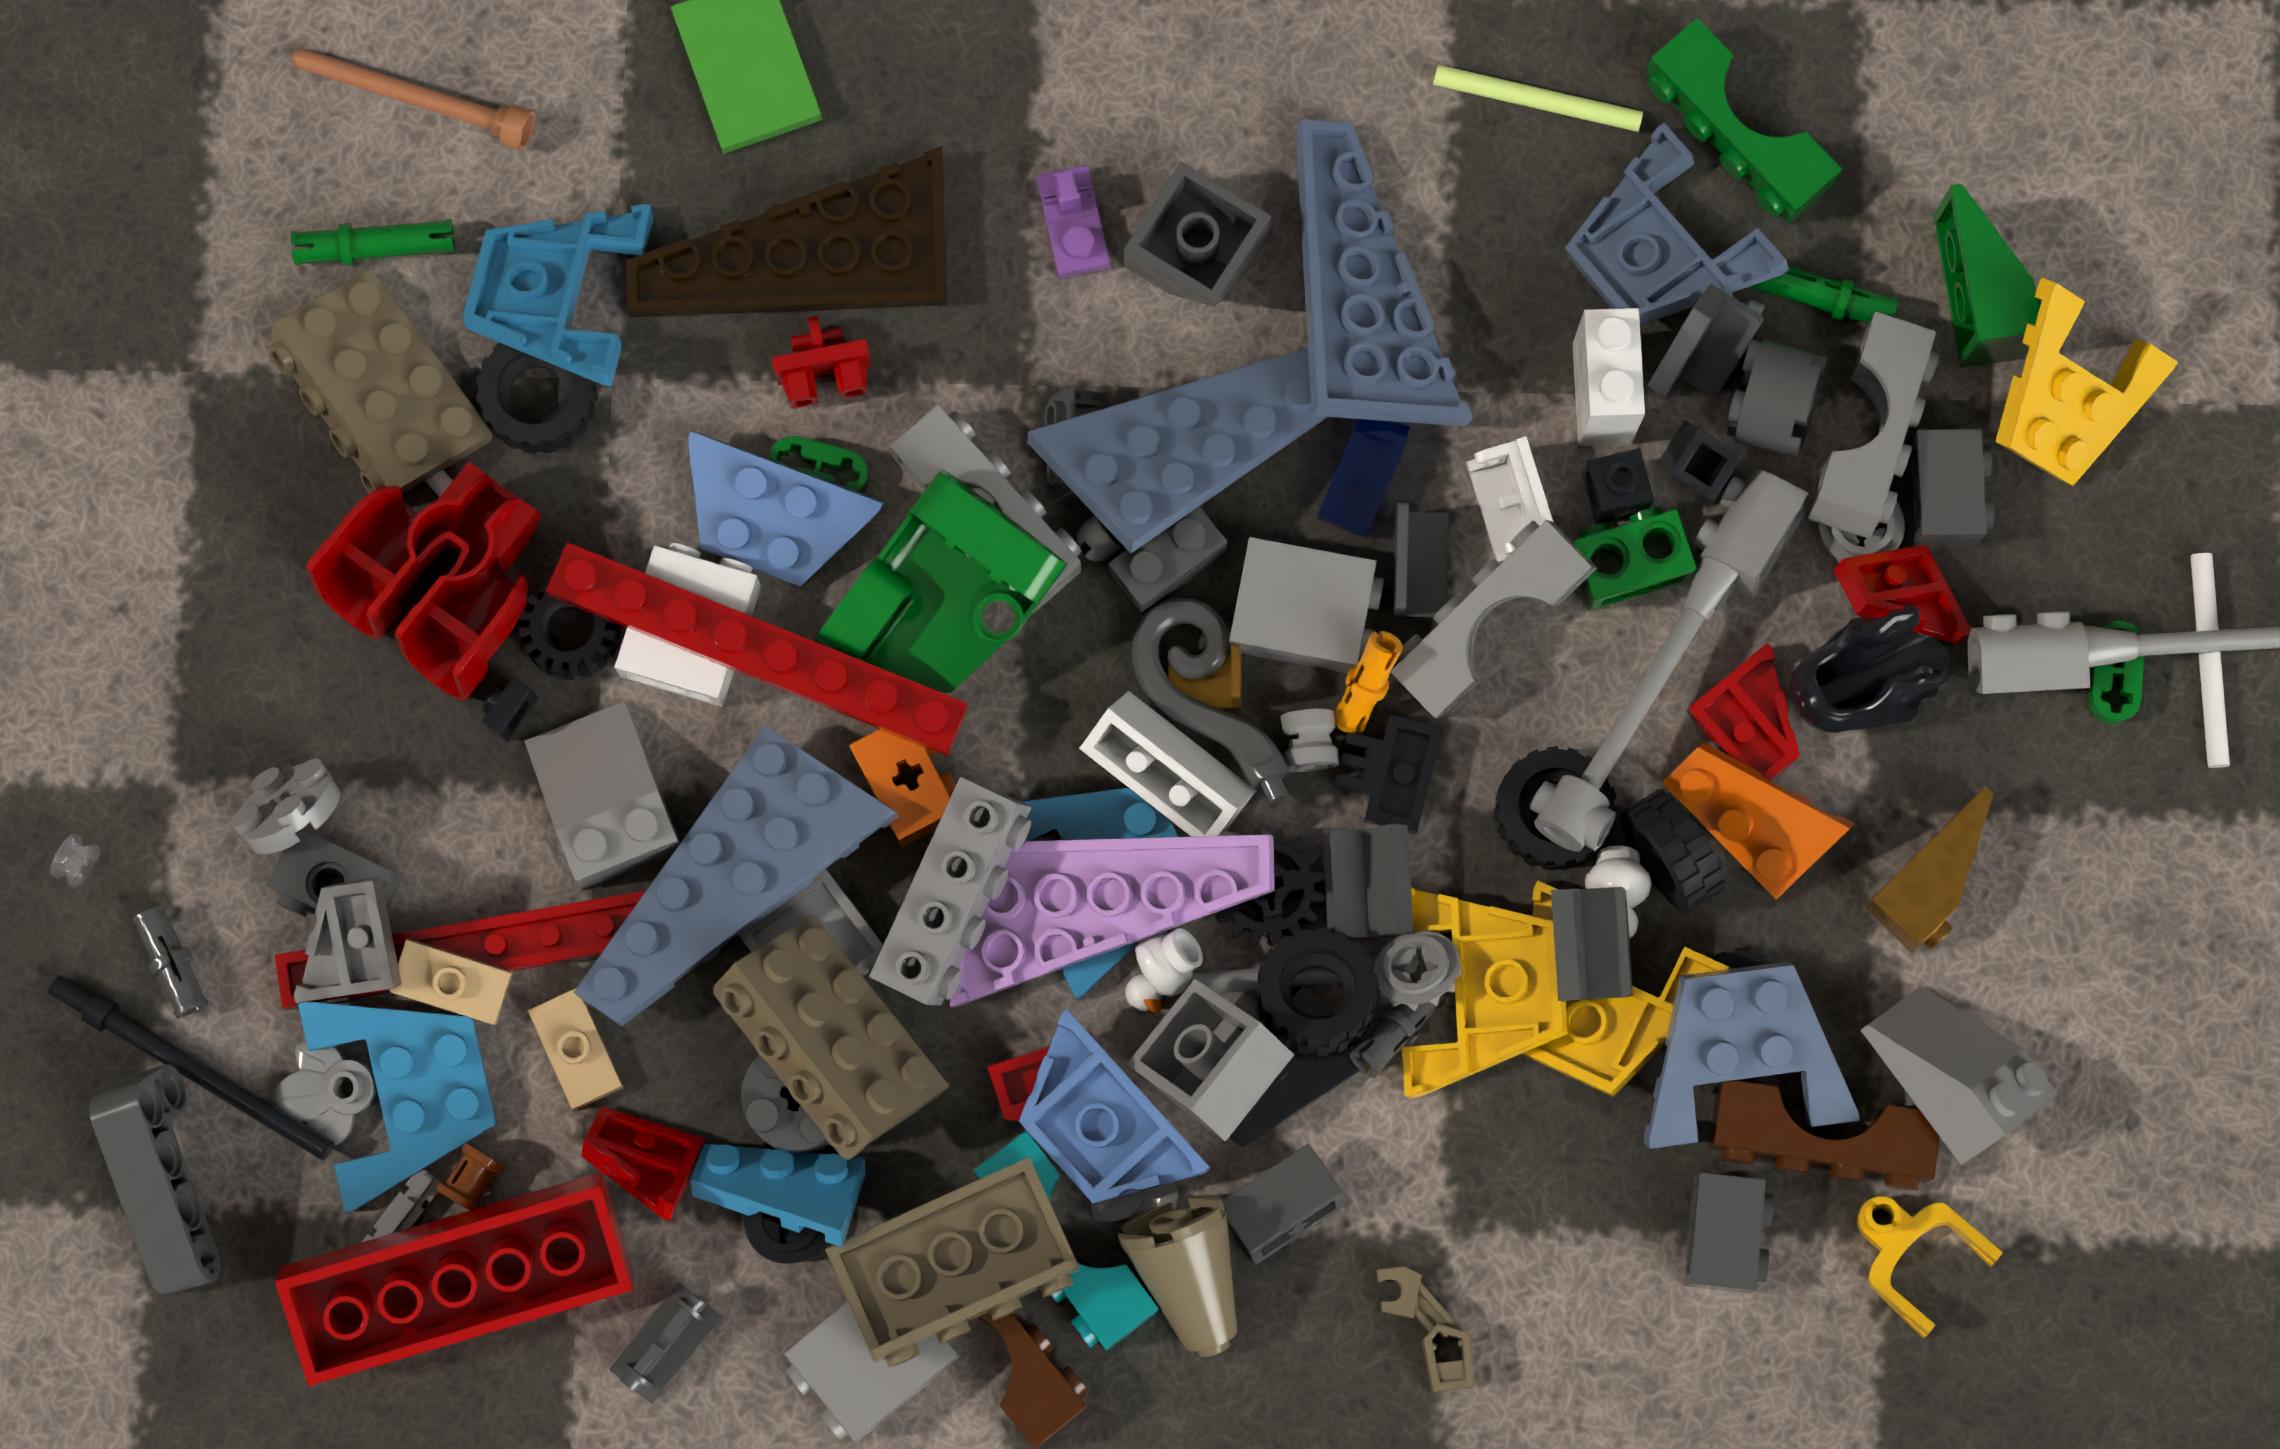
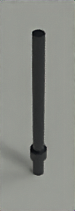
[48,975,335,1161]

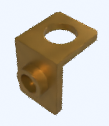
[1169,644,1242,710]

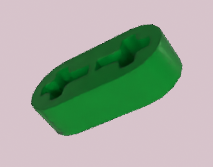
[769,436,869,494]
[2088,621,2144,725]

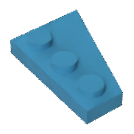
[690,1144,866,1248]

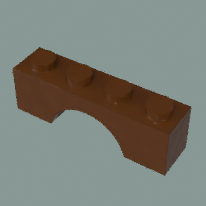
[1708,1080,1940,1191]
[977,1313,1089,1449]

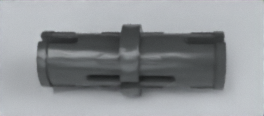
[132,905,209,1019]
[1350,978,1446,1078]

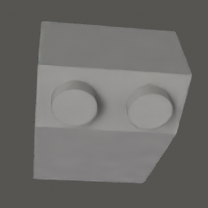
[524,701,681,890]
[1861,986,2058,1165]

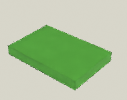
[671,0,822,154]

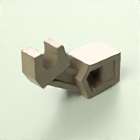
[1376,1266,1475,1393]

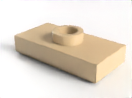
[390,938,513,1025]
[527,988,624,1111]

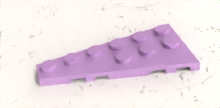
[950,835,1274,1007]

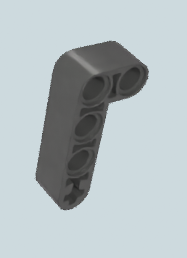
[89,1064,221,1296]

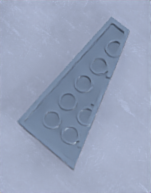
[1295,119,1473,427]
[1027,348,1327,553]
[574,725,899,1026]

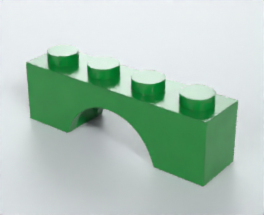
[1645,18,1842,225]

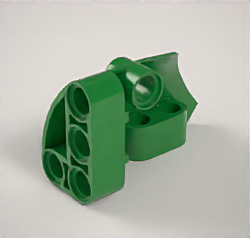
[814,469,1068,692]

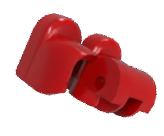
[306,462,541,702]

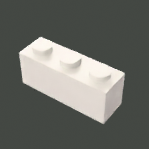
[1079,691,1256,837]

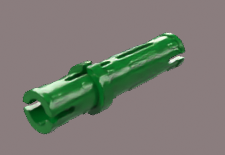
[291,219,455,266]
[1747,265,1899,324]

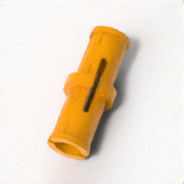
[1334,631,1403,734]

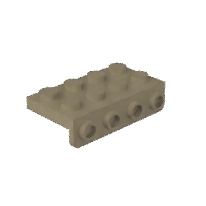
[268,268,493,494]
[713,915,949,1160]
[825,1157,1080,1368]

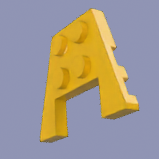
[1995,277,2178,486]
[1522,880,1730,1097]
[1402,887,1568,1099]

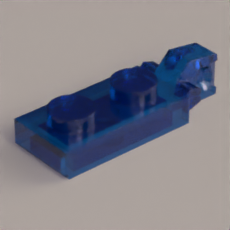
[1317,419,1411,539]

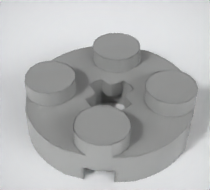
[230,758,340,854]

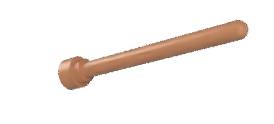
[292,49,536,151]

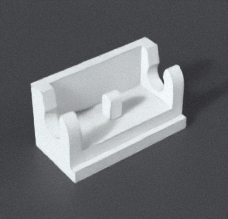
[1466,437,1554,564]

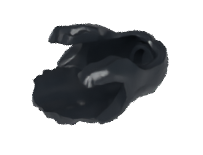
[1789,604,1951,733]

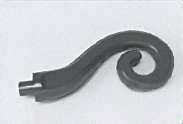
[1131,597,1290,804]

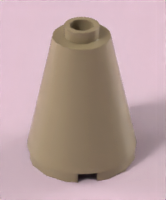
[1118,1195,1237,1357]

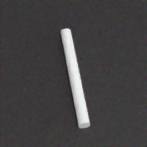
[2190,553,2230,768]

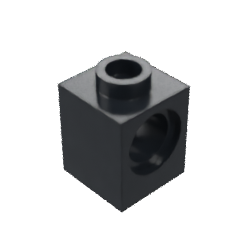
[1582,448,1654,525]

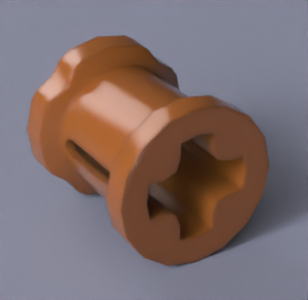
[435,1143,506,1211]

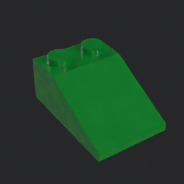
[1933,184,2042,367]

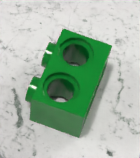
[1573,507,1697,611]

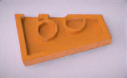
[1662,742,1856,900]

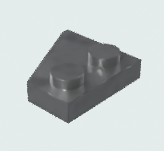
[294,877,402,1003]

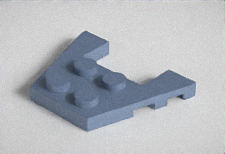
[1565,123,1789,325]
[1644,962,1859,1149]

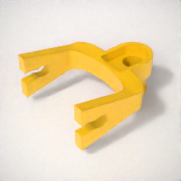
[1857,1196,2003,1338]

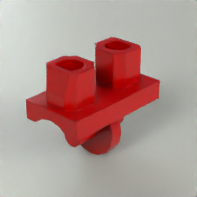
[771,316,872,409]

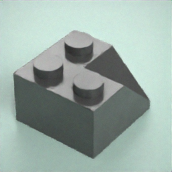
[1124,162,1272,307]

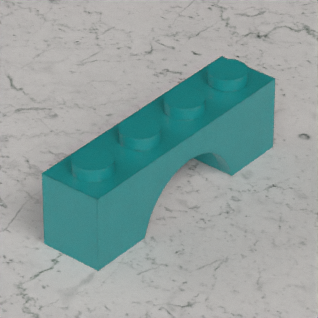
[974,1130,1159,1351]

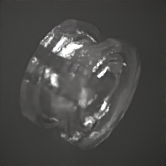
[50,833,100,889]

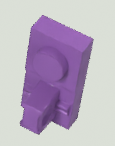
[1036,164,1110,279]

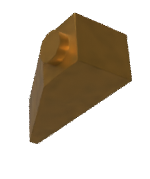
[1864,786,1994,953]

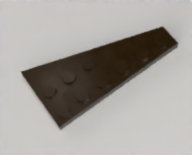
[626,146,947,317]

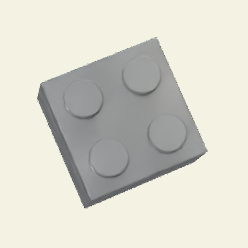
[1126,979,1294,1141]

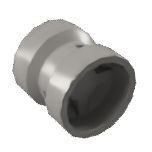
[1280,709,1339,772]

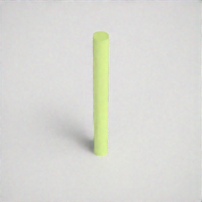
[1433,64,1643,132]

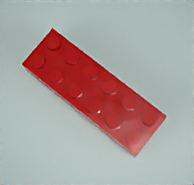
[275,1172,634,1387]

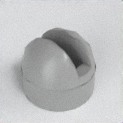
[1076,515,1123,562]

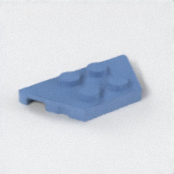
[688,430,886,587]
[1019,1009,1210,1205]

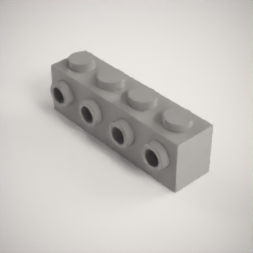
[869,777,1032,1006]

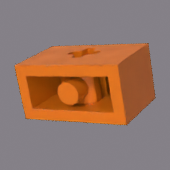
[849,729,956,848]

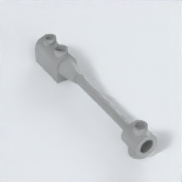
[1530,470,1809,852]
[1968,611,2280,694]

